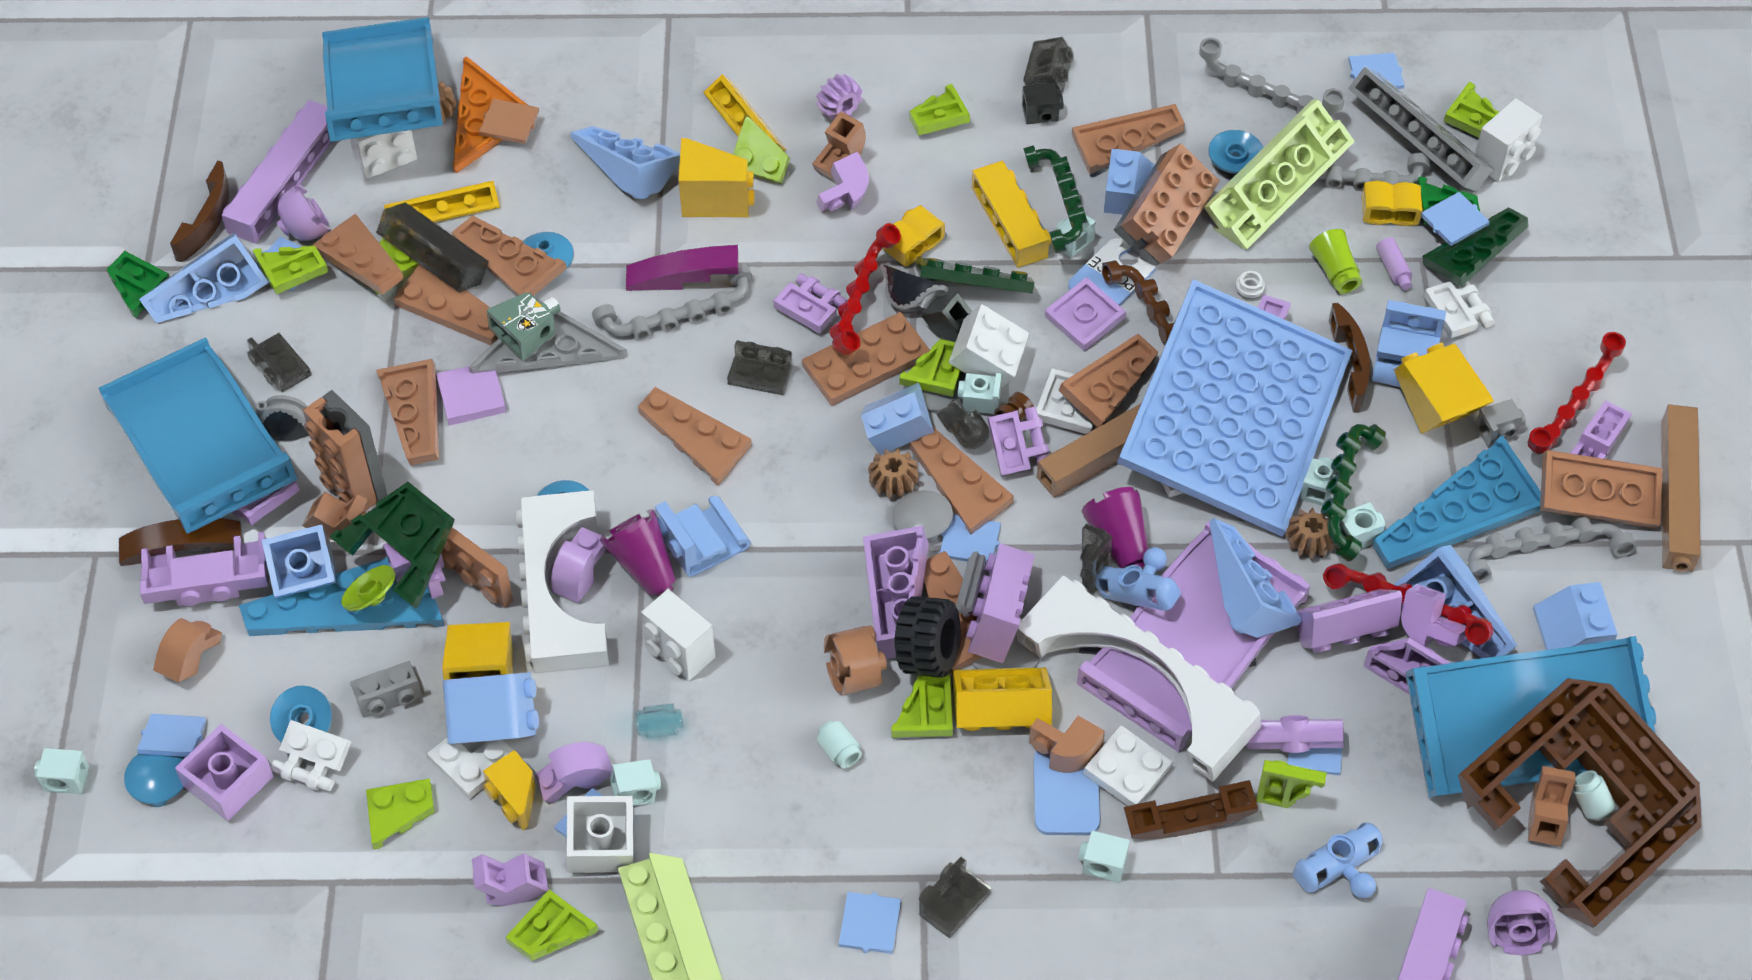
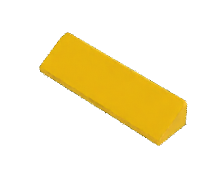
[703,74,786,151]
[384,180,500,231]

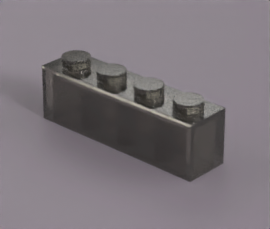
[376,202,489,293]

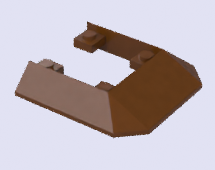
[1458,678,1701,928]

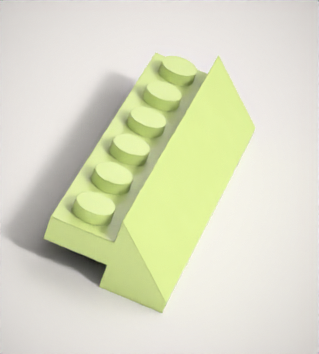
[1204,99,1355,249]
[618,853,722,980]

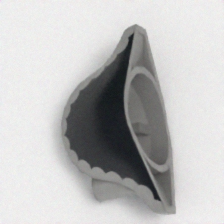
[880,264,949,314]
[256,395,310,440]

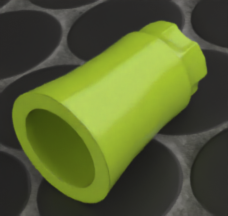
[1309,228,1362,294]

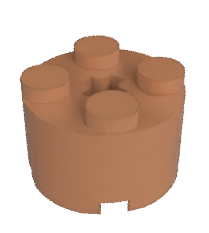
[824,625,887,696]

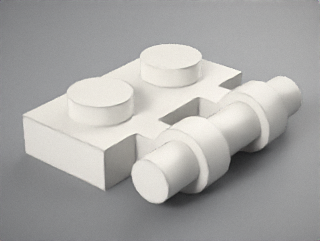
[1424,281,1495,338]
[271,720,351,792]

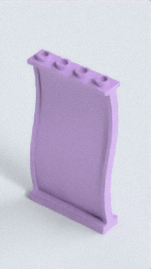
[1077,521,1310,753]

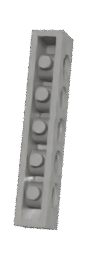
[1348,67,1494,191]

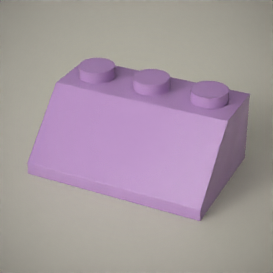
[1297,589,1402,653]

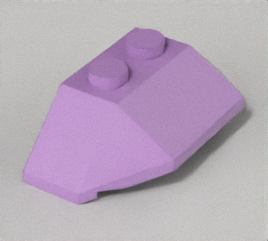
[1364,638,1450,694]

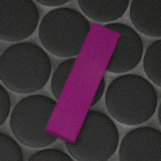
[626,245,739,291]

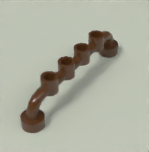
[1102,260,1175,342]

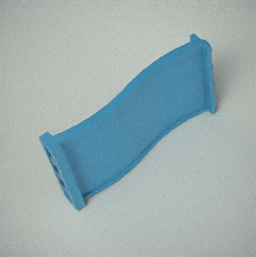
[322,17,443,142]
[98,337,298,534]
[1405,636,1656,798]

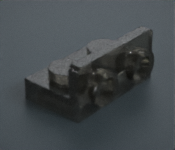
[1023,36,1074,93]
[247,333,312,393]
[727,340,793,396]
[1080,524,1112,596]
[918,856,992,939]

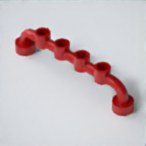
[829,223,901,355]
[1527,332,1626,455]
[1323,563,1494,645]

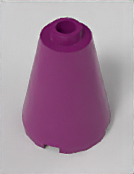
[1081,486,1148,570]
[600,509,676,597]

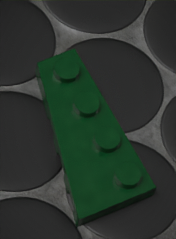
[1422,207,1529,287]
[915,257,1035,294]

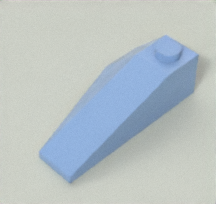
[139,232,269,323]

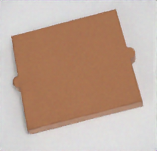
[479,99,539,144]

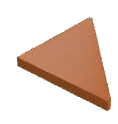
[453,56,528,173]

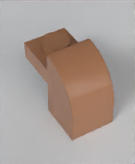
[812,111,866,181]
[302,492,368,540]
[153,618,222,683]
[1029,716,1105,773]
[1528,766,1575,847]

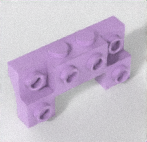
[140,532,268,606]

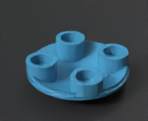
[124,754,185,807]

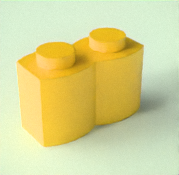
[1361,180,1422,226]
[883,205,945,267]

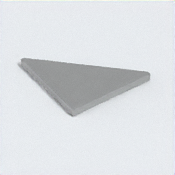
[469,300,627,374]

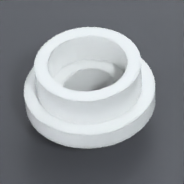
[1236,271,1265,298]

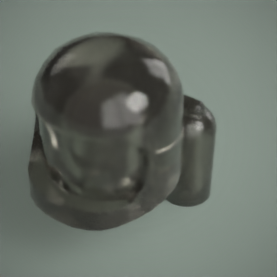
[936,398,990,450]

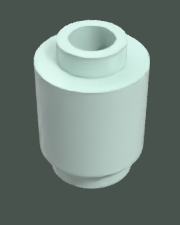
[817,721,862,769]
[1573,771,1616,821]

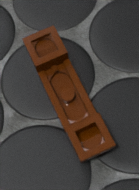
[170,160,229,262]
[1329,303,1370,413]
[119,518,242,566]
[1124,780,1258,839]

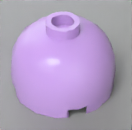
[277,184,331,241]
[1487,890,1556,955]

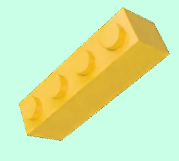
[972,160,1051,268]

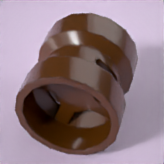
[994,392,1034,422]

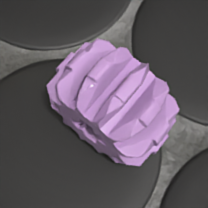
[816,73,863,121]

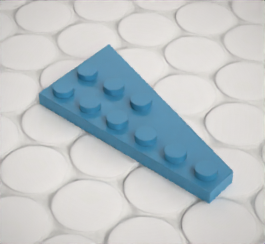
[1373,435,1541,569]
[239,557,444,636]

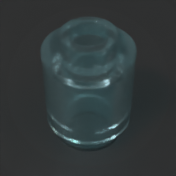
[636,703,683,738]

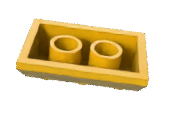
[953,667,1052,731]

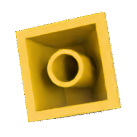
[679,138,755,217]
[1393,342,1494,434]
[442,622,513,680]

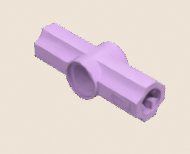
[1247,715,1344,753]

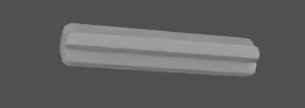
[956,551,986,617]

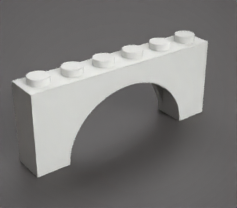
[516,490,609,673]

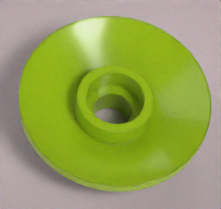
[341,565,396,611]

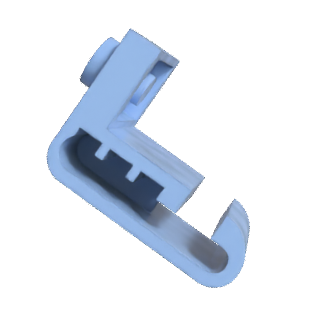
[1372,300,1446,387]
[655,496,751,577]
[443,672,539,744]

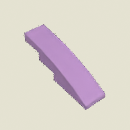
[1570,400,1632,459]

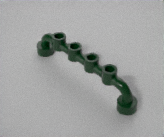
[1023,145,1088,254]
[1321,424,1386,562]

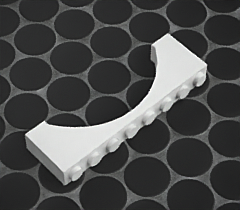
[1016,576,1261,782]

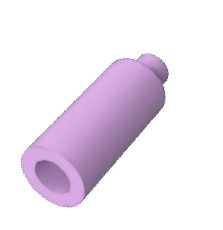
[1376,238,1412,290]

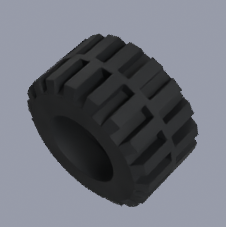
[894,596,961,678]

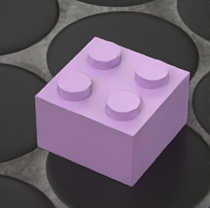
[175,724,274,821]

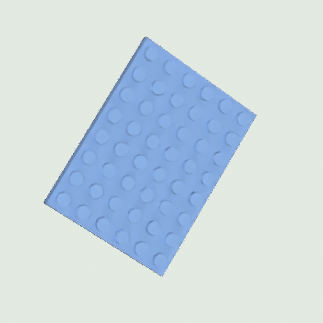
[1117,279,1352,537]

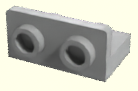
[350,660,423,718]

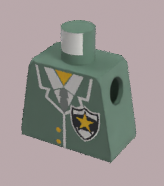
[487,293,561,361]

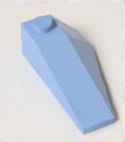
[571,126,680,199]
[1210,518,1302,638]
[1394,545,1517,658]

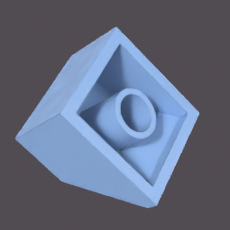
[1104,149,1155,215]
[861,383,934,455]
[262,524,336,599]
[1533,582,1618,650]

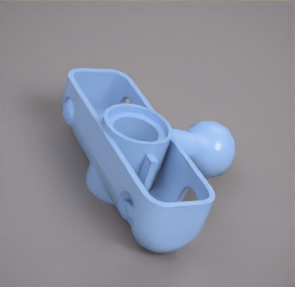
[1095,547,1181,611]
[1293,822,1383,899]

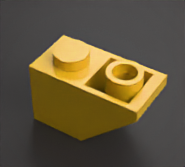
[483,750,536,831]

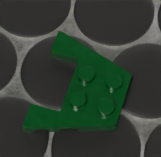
[329,482,455,608]

